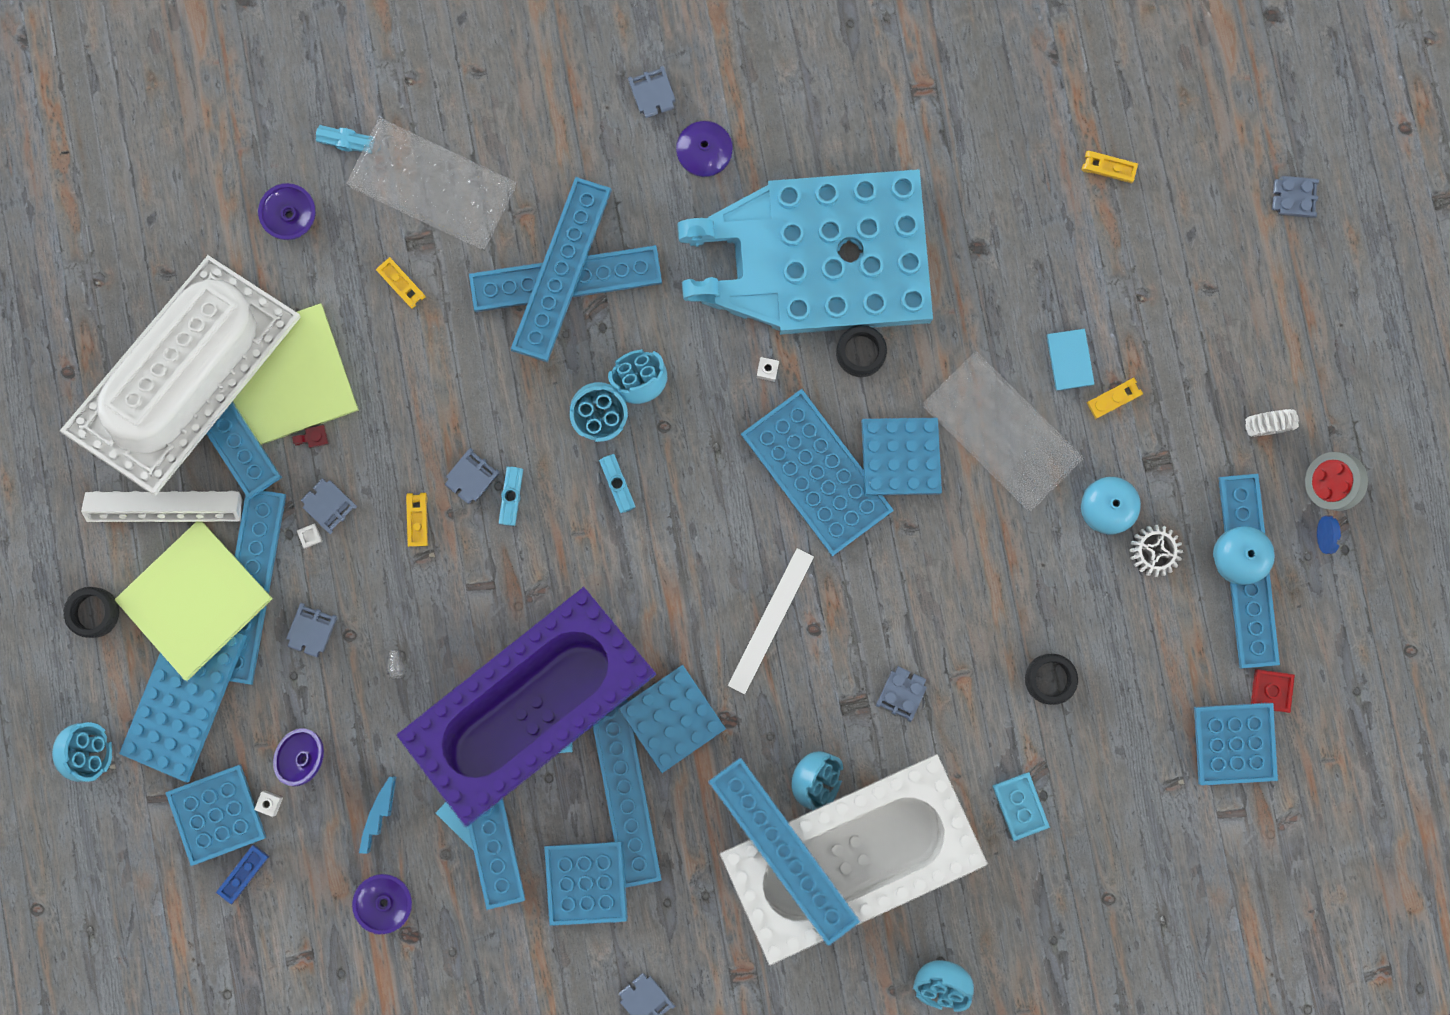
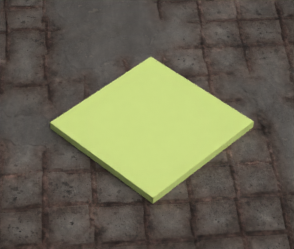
[233,303,359,445]
[115,522,273,681]

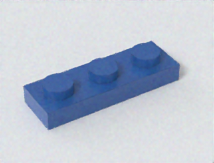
[216,845,270,904]

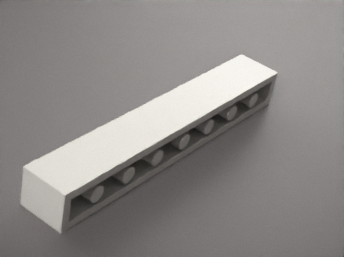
[81,491,244,522]

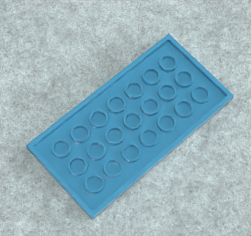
[741,389,894,557]
[119,632,247,782]

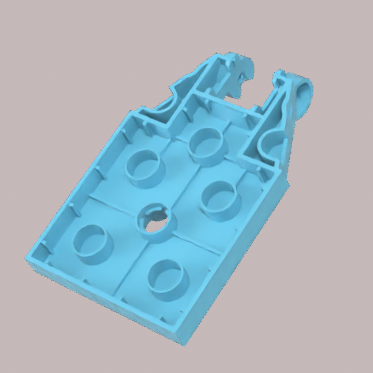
[677,169,933,335]

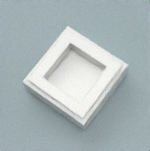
[297,523,323,549]

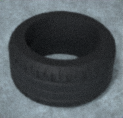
[836,325,887,377]
[63,587,119,638]
[1025,654,1078,705]

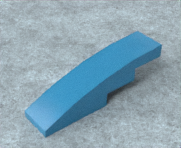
[359,776,396,854]

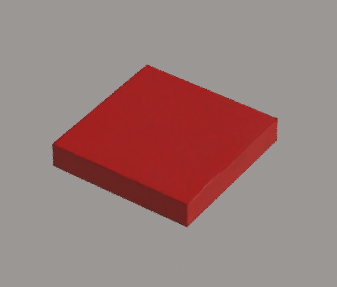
[1251,669,1295,713]

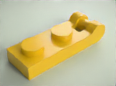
[1081,151,1138,183]
[376,257,426,309]
[1087,378,1143,419]
[406,493,428,547]

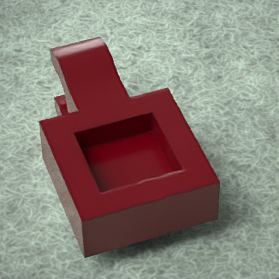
[292,425,329,448]

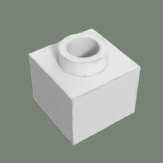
[756,357,779,382]
[254,790,283,817]

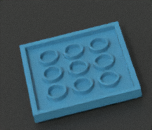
[861,418,942,495]
[618,665,726,773]
[1194,703,1278,785]
[165,765,267,866]
[544,841,628,926]

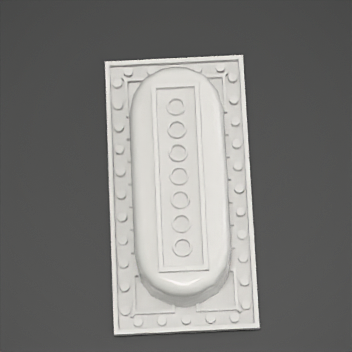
[60,255,301,496]
[720,754,988,965]

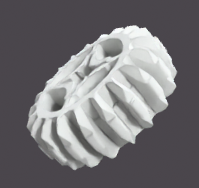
[1245,409,1299,436]
[1130,525,1183,577]

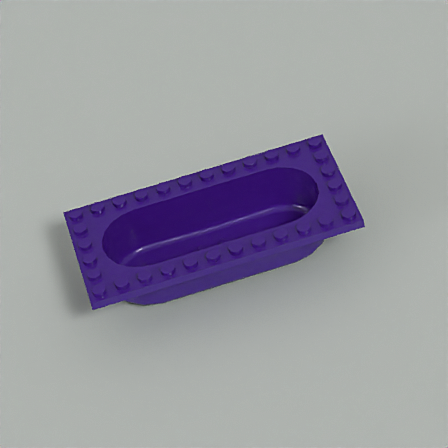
[396,587,656,828]

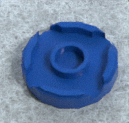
[1317,516,1341,554]

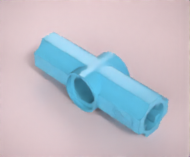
[316,125,376,154]
[599,454,636,514]
[499,467,523,526]

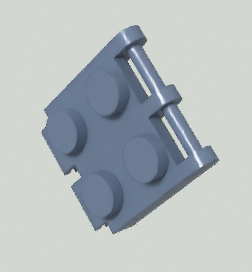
[628,66,675,118]
[1272,176,1319,218]
[445,448,500,504]
[301,478,357,534]
[286,603,337,657]
[876,666,927,722]
[619,973,675,1015]

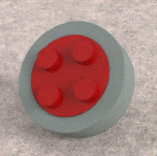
[1305,452,1368,511]

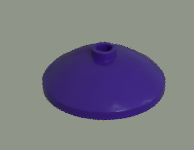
[676,121,733,177]
[258,183,316,240]
[273,728,324,787]
[352,874,412,934]

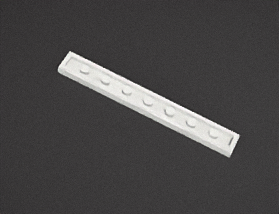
[728,548,814,694]

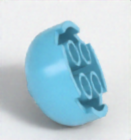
[608,349,667,404]
[570,382,628,442]
[1081,477,1141,535]
[1213,526,1275,585]
[52,722,112,782]
[792,751,843,811]
[913,960,974,1012]

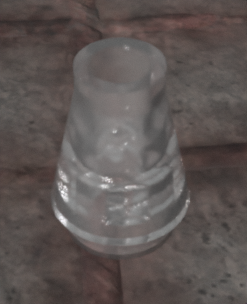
[387,650,406,679]

